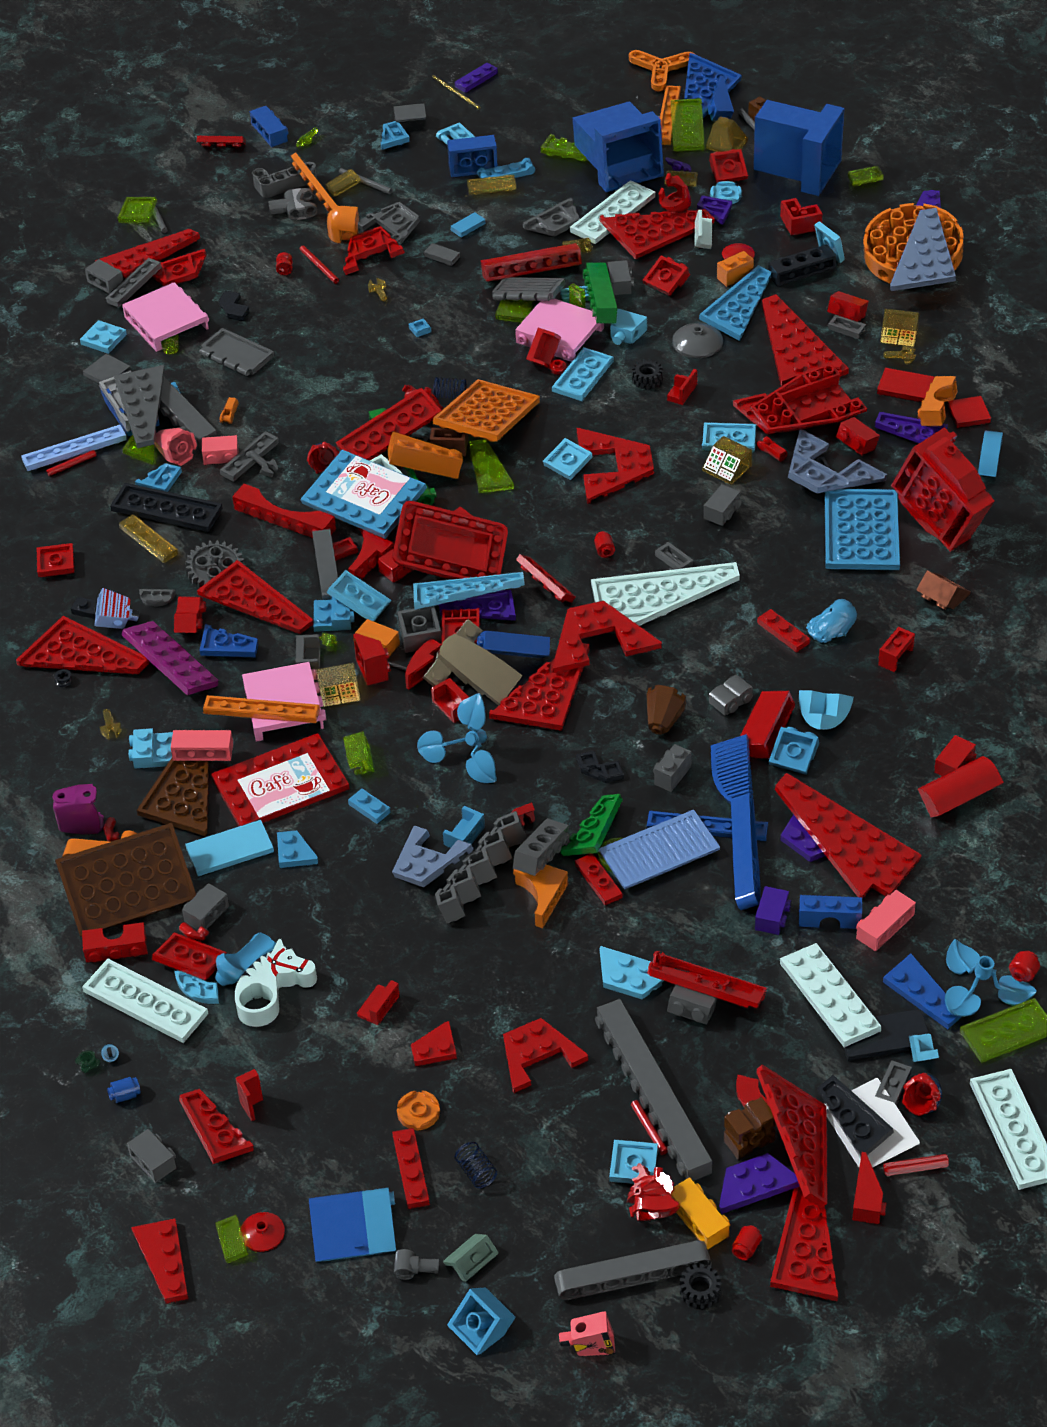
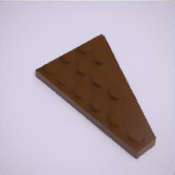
[137,729,209,836]

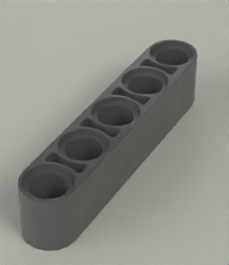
[312,529,338,600]

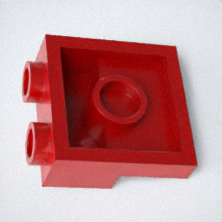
[709,149,748,183]
[642,255,690,296]

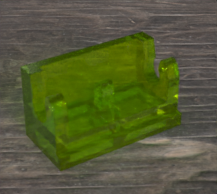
[343,731,374,775]

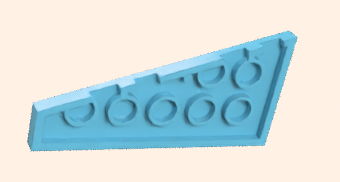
[413,572,525,610]

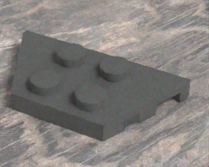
[523,198,580,236]

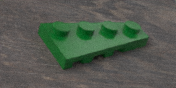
[560,794,623,856]

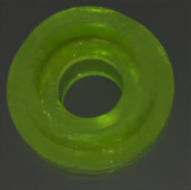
[319,632,337,647]

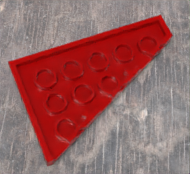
[16,616,150,674]
[756,1064,827,1208]

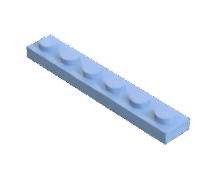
[21,425,127,471]

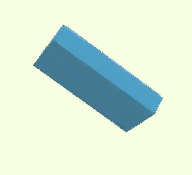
[451,212,486,238]

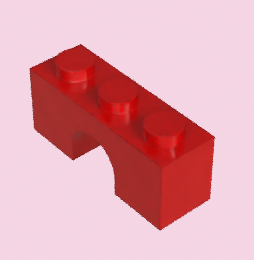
[82,922,148,963]

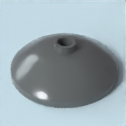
[673,323,723,359]

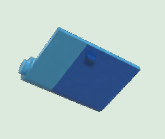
[309,1187,396,1262]

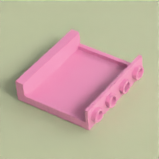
[122,282,209,352]
[515,298,604,362]
[242,662,326,741]

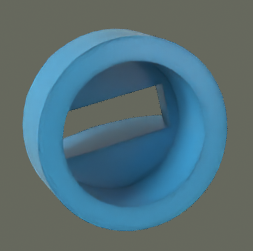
[101,1044,119,1062]

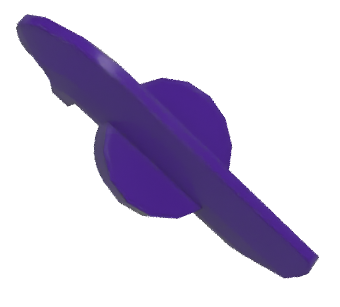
[665,157,691,172]

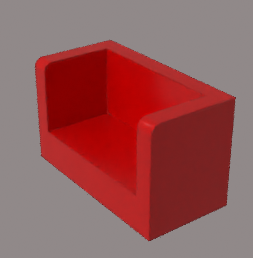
[526,327,561,369]
[878,627,915,672]
[431,678,469,723]

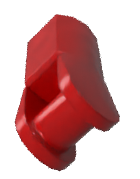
[757,436,788,462]

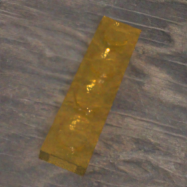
[119,515,178,563]

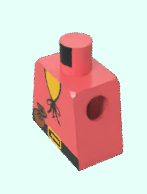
[559,1311,615,1356]

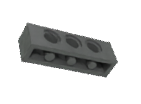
[513,818,570,876]

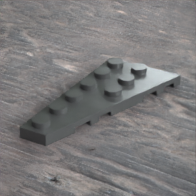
[114,365,165,448]

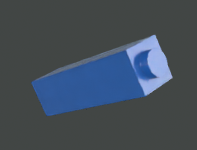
[477,631,550,659]

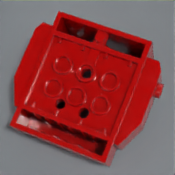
[891,427,995,552]

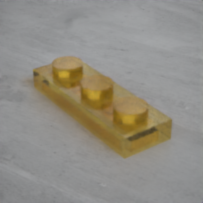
[467,175,516,194]

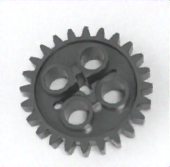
[185,540,245,588]

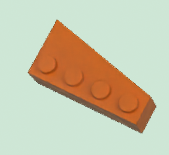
[387,432,463,479]

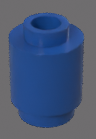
[107,1077,141,1103]

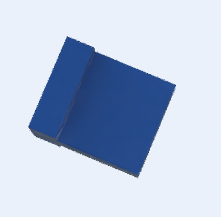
[754,100,844,196]
[573,101,664,192]

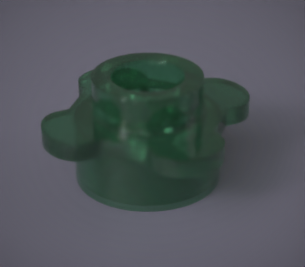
[75,1050,100,1073]

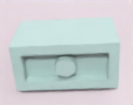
[695,210,712,249]

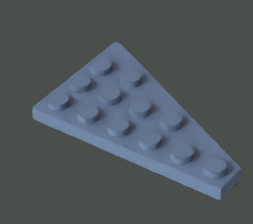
[890,208,956,291]

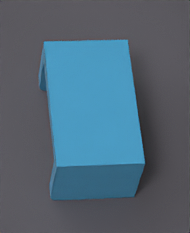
[443,806,485,848]

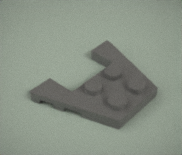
[358,202,420,250]

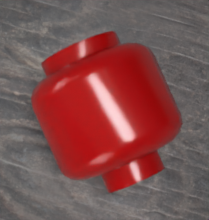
[1009,951,1040,982]

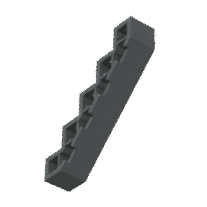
[435,811,527,923]

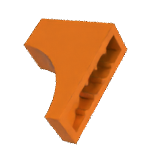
[513,865,568,928]

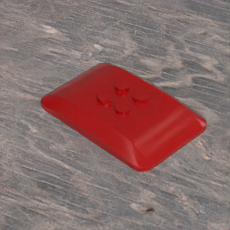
[392,501,508,580]

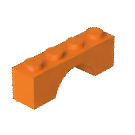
[918,376,958,426]

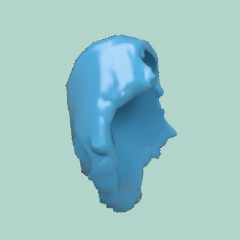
[806,599,857,643]

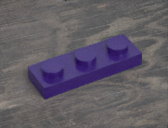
[455,63,498,93]

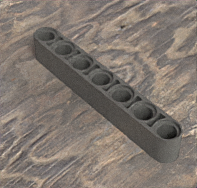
[554,1240,712,1300]

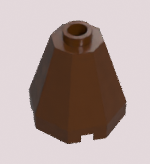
[647,685,686,735]

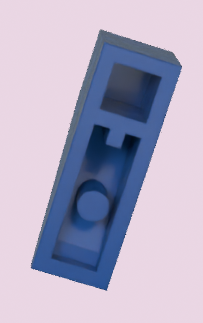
[708,75,734,122]

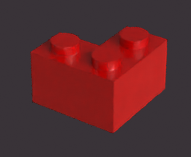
[780,198,822,236]

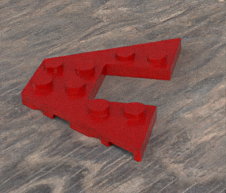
[577,428,654,504]
[552,600,662,673]

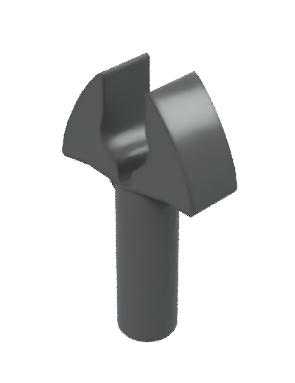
[249,450,278,477]

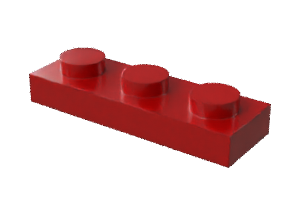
[197,136,246,147]
[757,609,810,653]

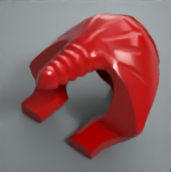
[658,173,691,213]

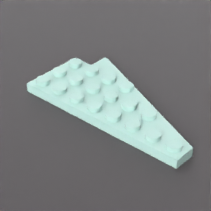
[591,562,740,626]

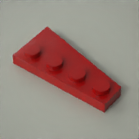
[179,1089,254,1164]

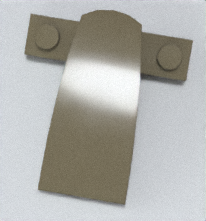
[423,619,522,706]

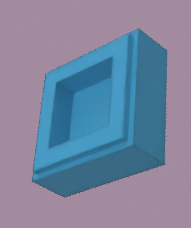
[409,318,431,337]

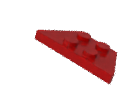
[152,249,207,286]

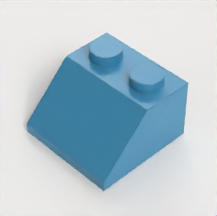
[447,1287,516,1355]

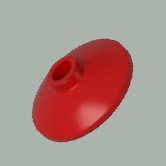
[240,1212,285,1252]

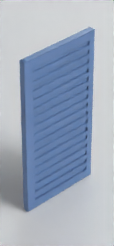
[599,810,720,889]

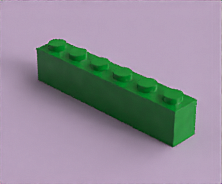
[583,263,617,323]

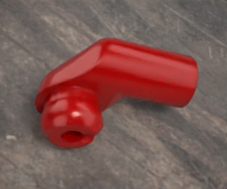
[103,817,120,842]
[179,922,209,941]

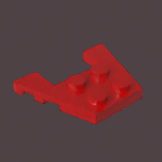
[343,226,405,275]
[503,1018,588,1093]

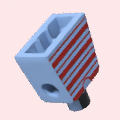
[95,588,139,629]

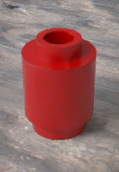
[594,531,615,558]
[732,1225,762,1261]

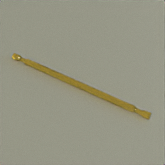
[432,75,480,109]

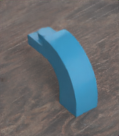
[978,431,1003,477]

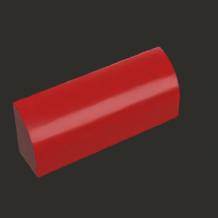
[740,691,795,758]
[918,756,1004,817]

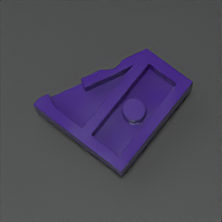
[697,196,732,224]

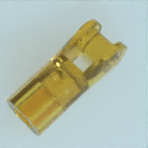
[562,238,593,252]

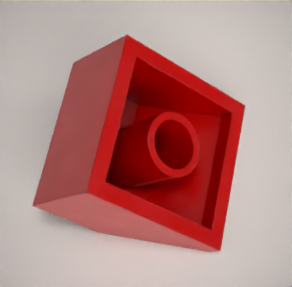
[353,633,391,686]

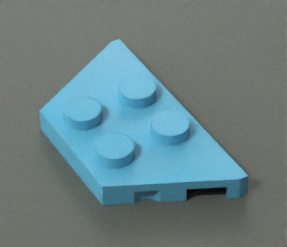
[600,946,664,999]

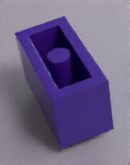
[755,886,792,935]

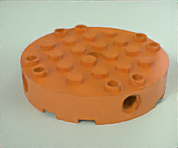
[863,203,963,284]

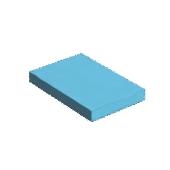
[702,423,756,452]
[327,570,391,621]

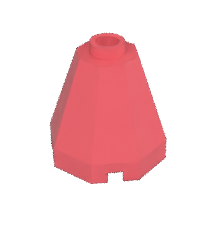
[154,428,197,466]

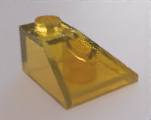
[706,117,748,152]

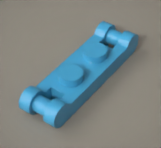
[477,158,536,185]

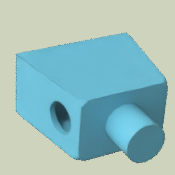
[610,309,647,345]

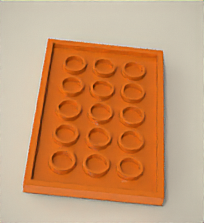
[433,379,540,442]

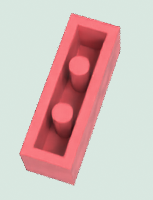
[171,730,233,761]
[856,890,916,951]

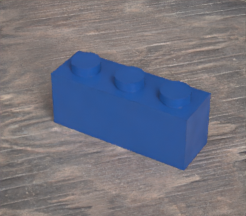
[250,106,289,147]

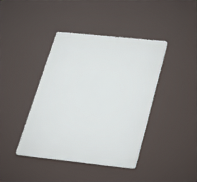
[825,1078,920,1168]

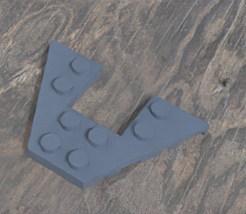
[788,429,887,493]

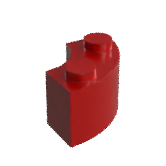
[174,597,206,633]

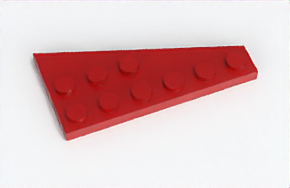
[95,229,201,279]
[197,560,314,634]
[770,1186,838,1301]

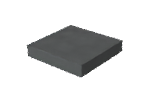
[83,354,131,383]

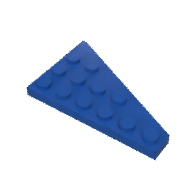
[682,53,742,127]

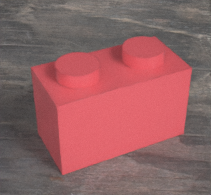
[202,435,239,465]

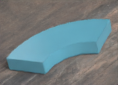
[175,971,219,1004]

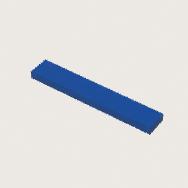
[647,811,768,841]

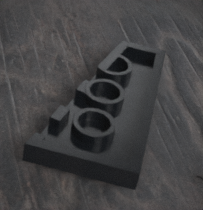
[817,1075,894,1159]

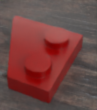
[411,1021,457,1066]

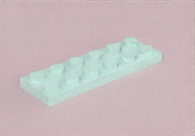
[570,180,655,244]
[780,943,881,1047]
[82,959,208,1043]
[970,1069,1047,1190]

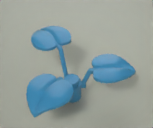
[417,693,497,783]
[945,939,1037,1017]

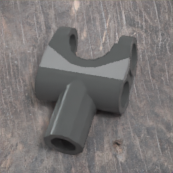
[268,188,318,220]

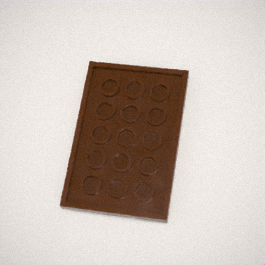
[55,823,196,937]

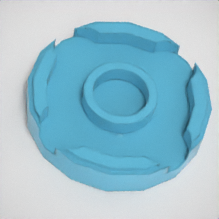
[710,181,742,204]

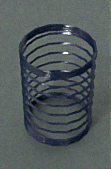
[433,377,467,399]
[454,1141,497,1188]

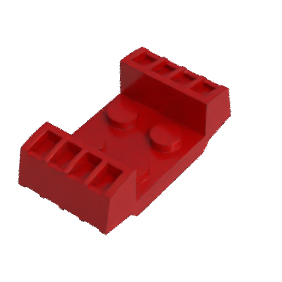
[442,608,480,644]

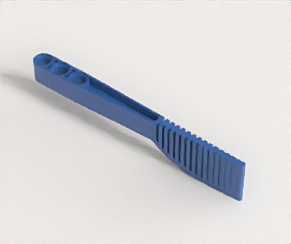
[711,734,761,911]

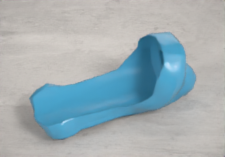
[215,932,276,986]

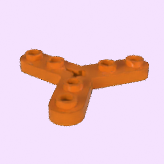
[629,50,694,92]

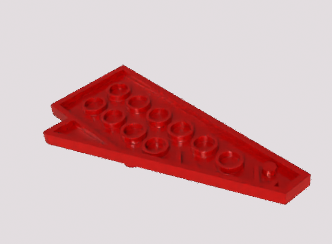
[762,294,849,386]
[775,773,921,899]

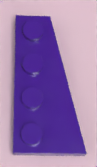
[875,412,948,443]
[439,590,516,621]

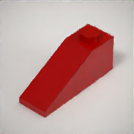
[852,1152,887,1224]

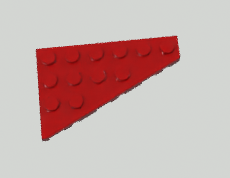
[599,209,715,259]
[489,643,589,731]

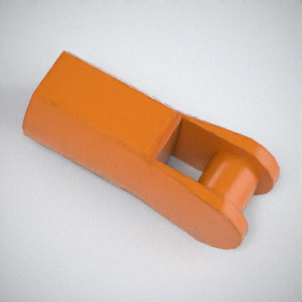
[220,397,239,424]

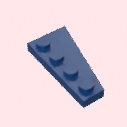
[883,953,961,1029]

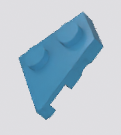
[381,121,410,150]
[135,463,182,492]
[277,830,318,868]

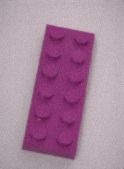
[122,621,219,695]

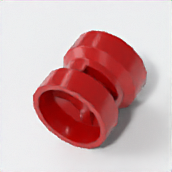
[276,252,292,275]

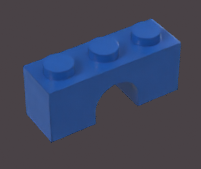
[799,895,862,929]

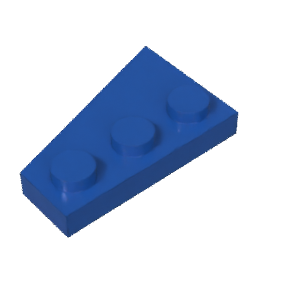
[200,624,258,657]

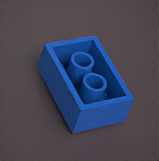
[447,135,498,177]

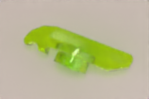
[296,127,318,147]

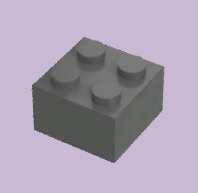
[397,606,442,653]

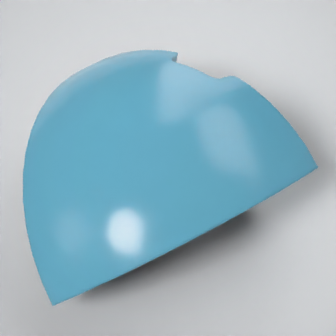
[799,690,854,730]

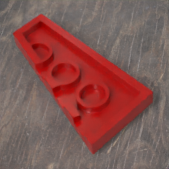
[131,1218,188,1303]

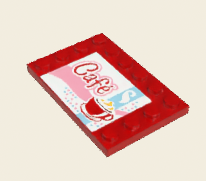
[211,733,350,826]

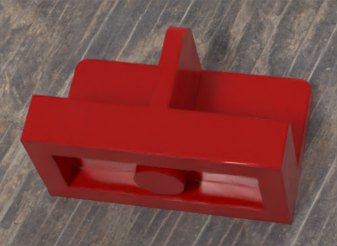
[667,369,697,405]

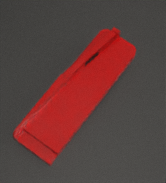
[647,951,767,1008]

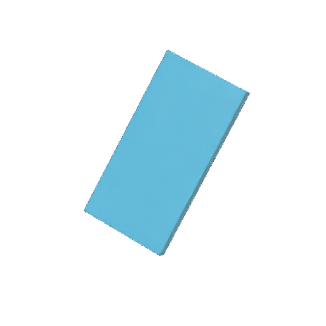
[552,347,614,401]
[185,820,274,876]

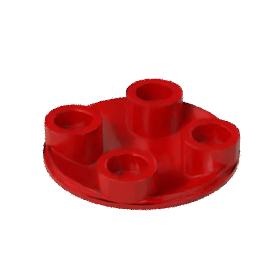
[722,243,755,260]

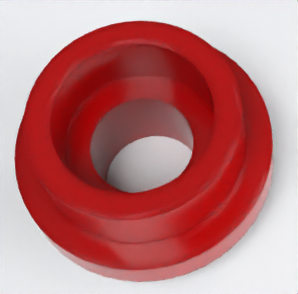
[549,359,567,375]

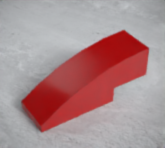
[405,638,442,689]

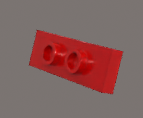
[575,854,623,905]

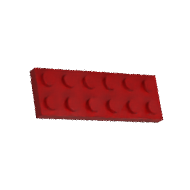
[336,387,442,461]

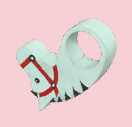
[235,939,317,1027]

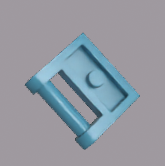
[436,122,475,144]

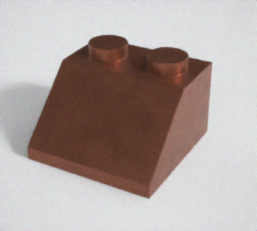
[917,570,971,610]

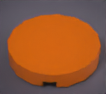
[397,1091,440,1130]

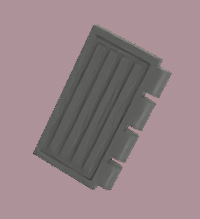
[492,278,566,301]
[199,328,274,376]

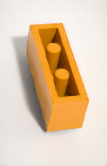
[672,1177,730,1249]

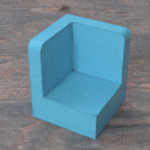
[909,1033,939,1062]

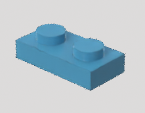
[348,789,391,824]

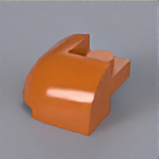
[327,206,359,244]

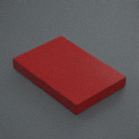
[877,368,935,402]
[152,932,227,980]

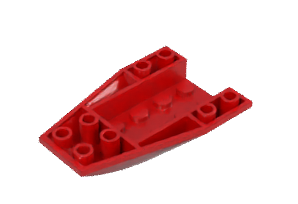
[750,363,867,433]

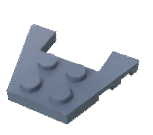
[392,826,474,887]

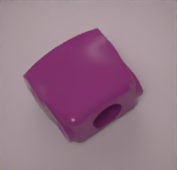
[52,784,104,835]

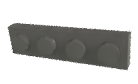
[106,258,162,307]
[220,431,279,482]

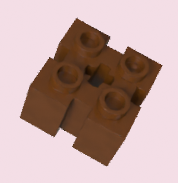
[724,1097,776,1160]

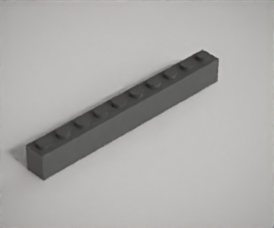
[595,999,712,1181]

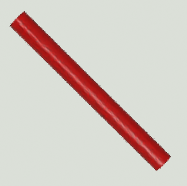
[300,246,339,284]

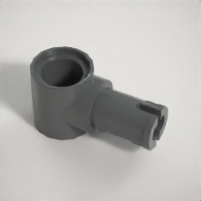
[394,1249,439,1280]

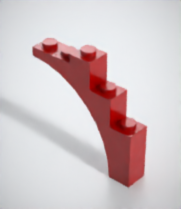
[348,527,394,580]

